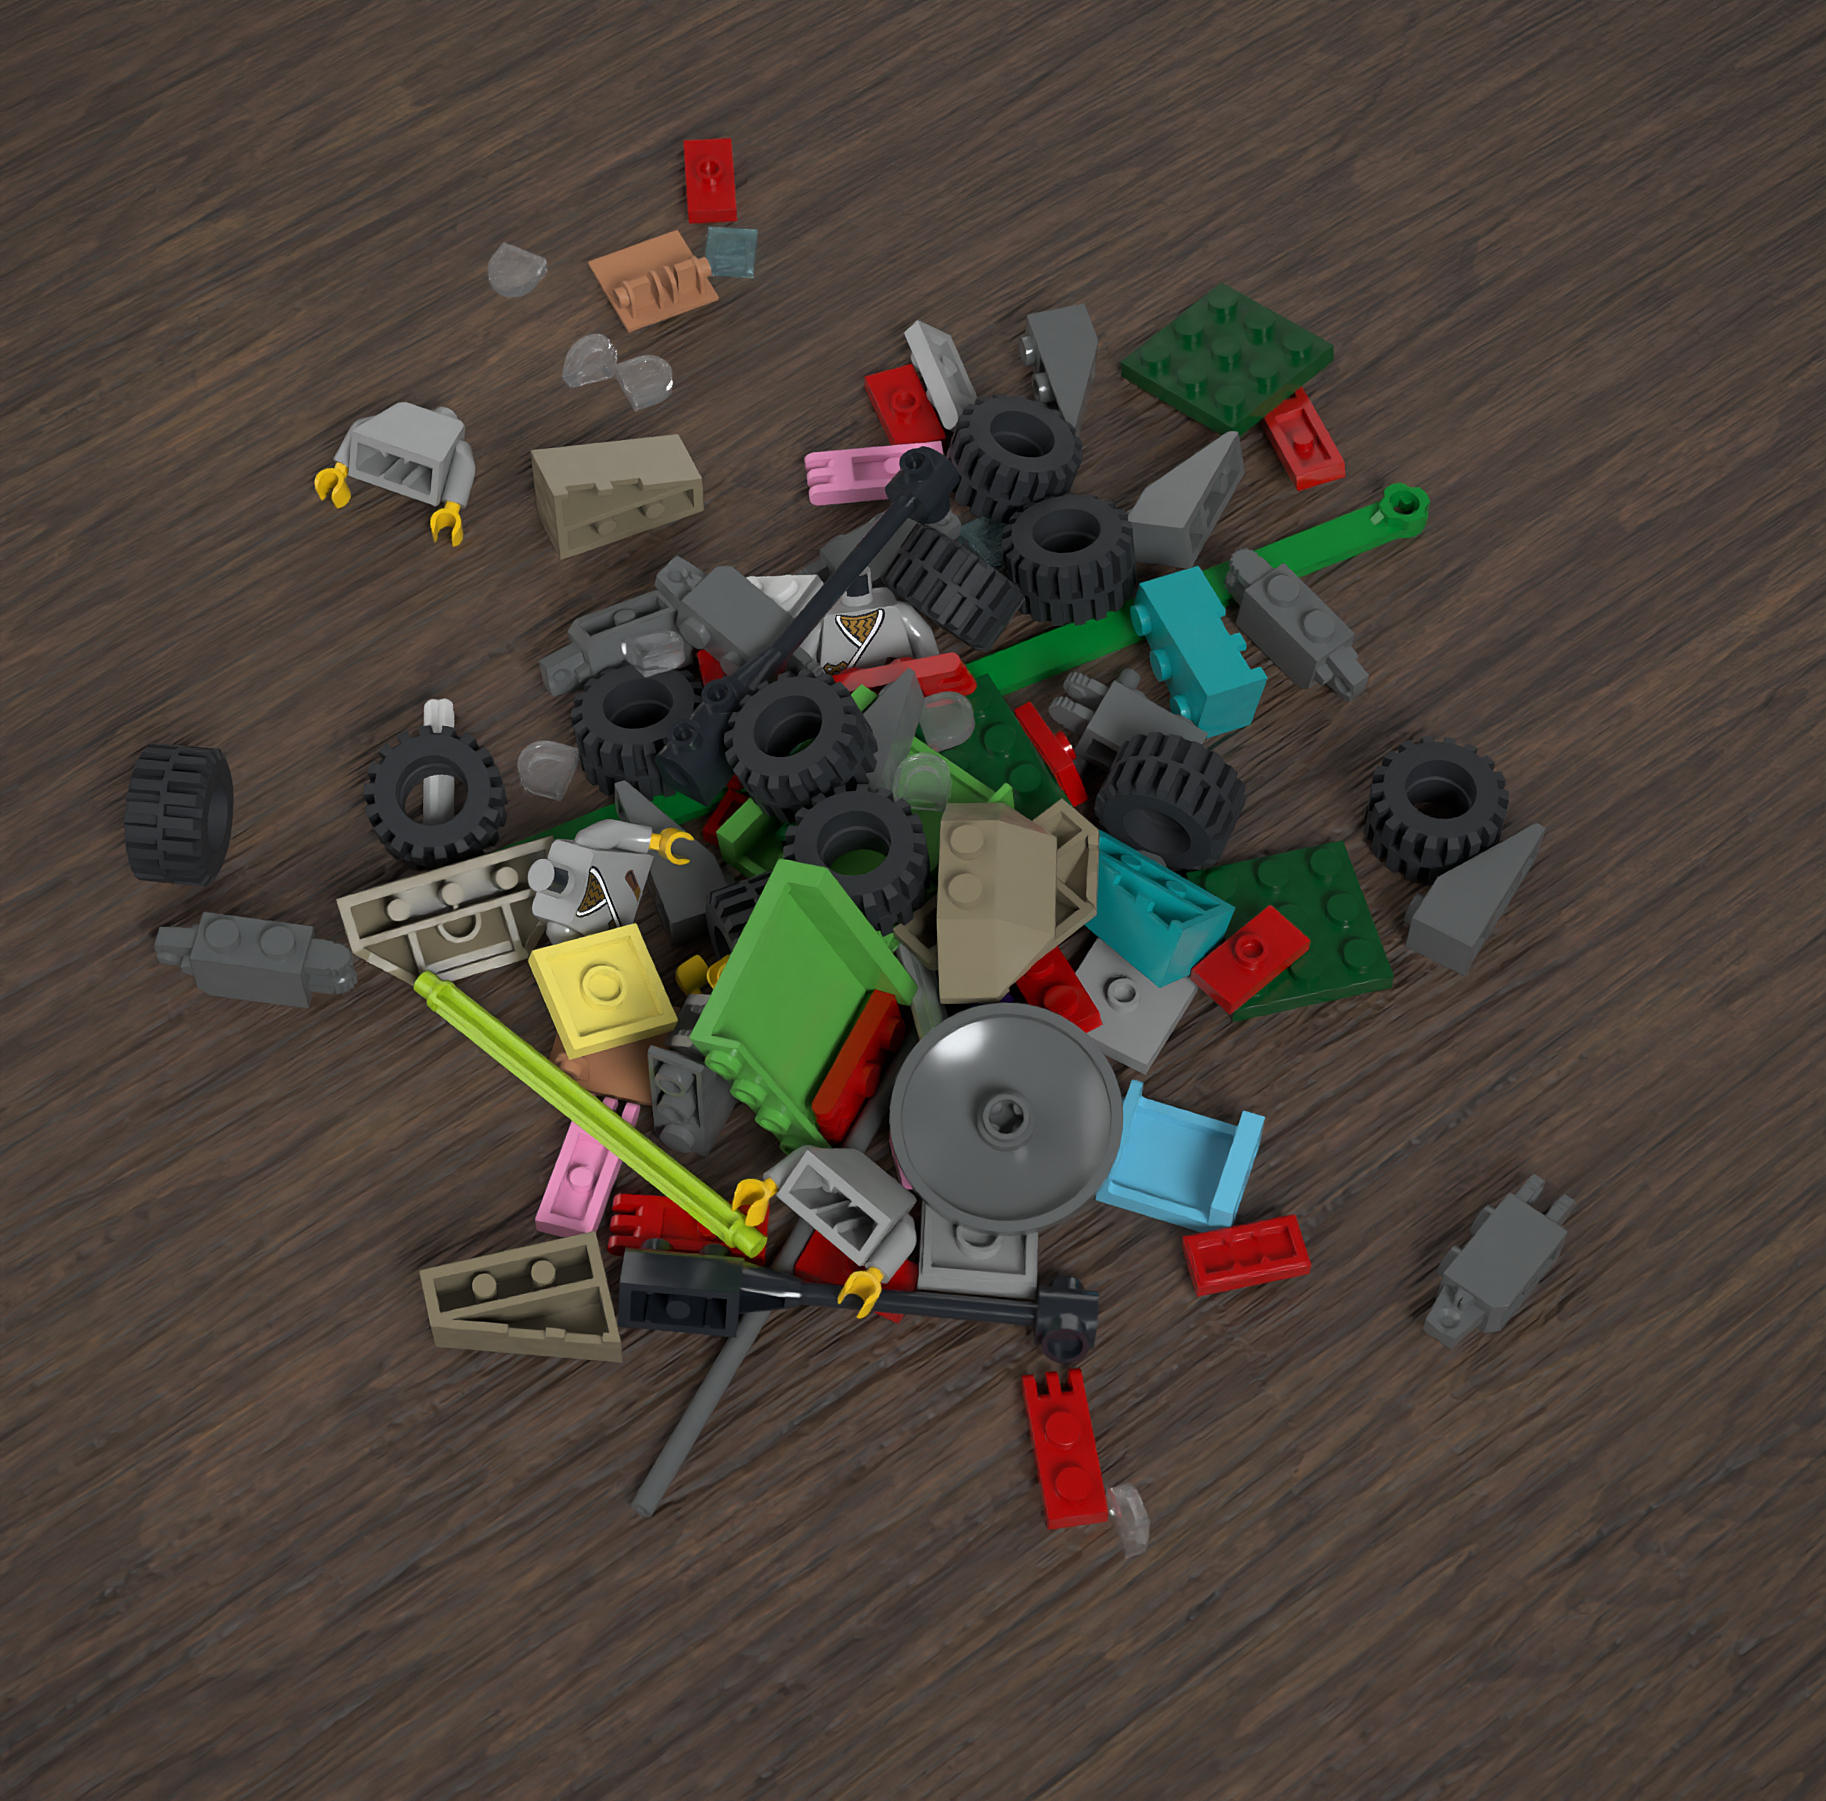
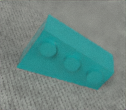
[1130,566,1268,739]
[1084,829,1235,988]

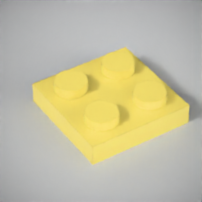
[528,923,678,1060]

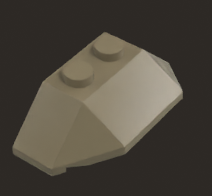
[893,798,1100,971]
[937,802,1057,1004]
[336,835,554,986]

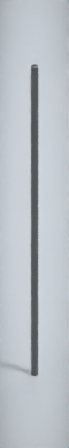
[630,668,1141,1518]

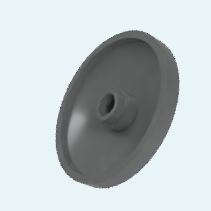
[890,1003,1123,1236]

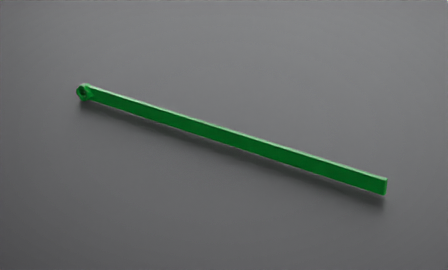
[490,482,1430,853]

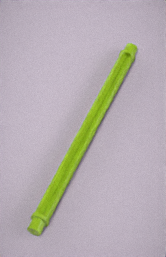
[413,970,767,1258]

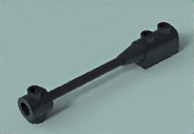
[655,446,960,807]
[618,1238,1099,1364]

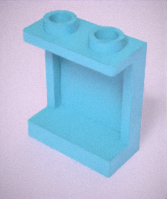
[1095,1079,1265,1233]

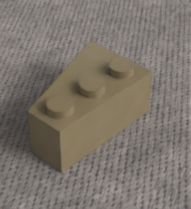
[530,434,704,560]
[419,1231,623,1363]

